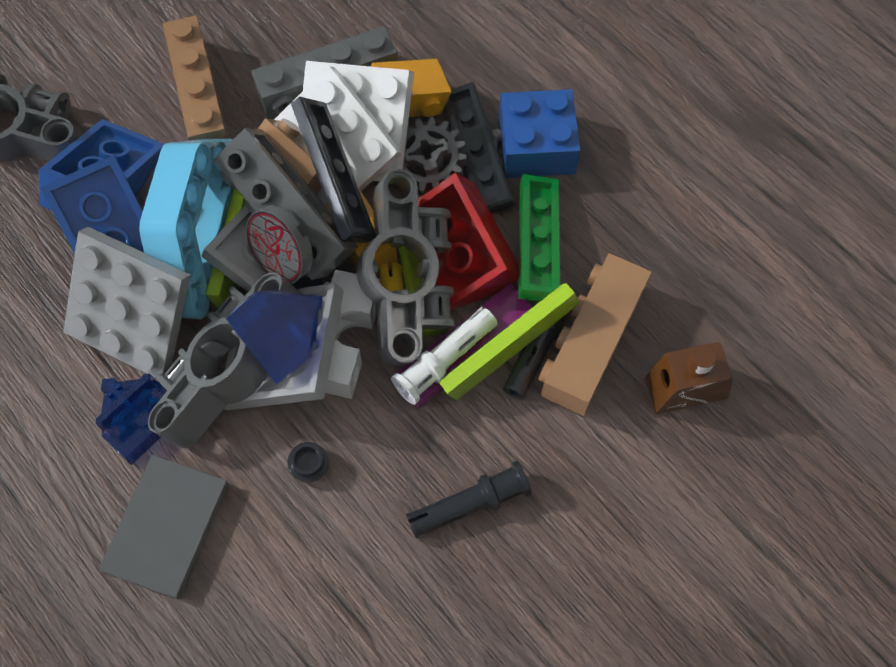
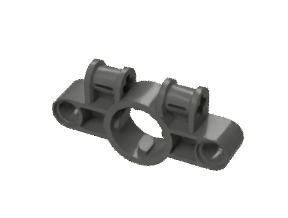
[0,74,79,161]
[357,169,455,366]
[148,272,305,448]

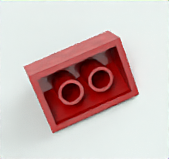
[418,173,519,310]

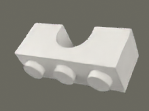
[325,270,380,399]

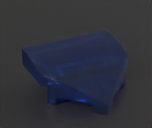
[225,289,322,384]
[95,373,167,465]

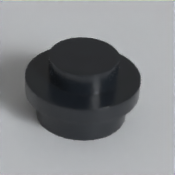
[287,442,329,483]

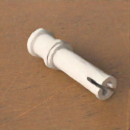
[391,307,498,405]

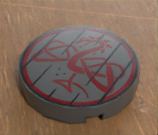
[246,205,313,284]

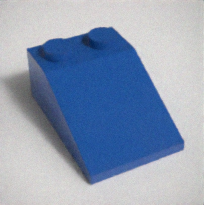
[39,119,164,211]

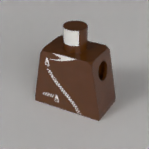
[645,342,733,414]

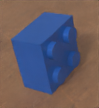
[499,89,580,178]

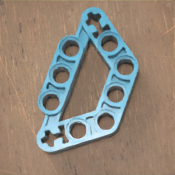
[139,139,234,319]

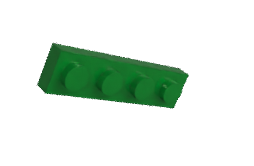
[518,174,560,301]

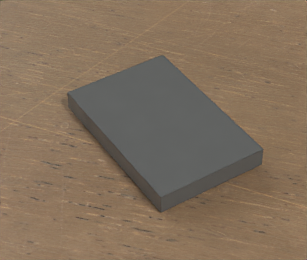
[98,455,229,600]

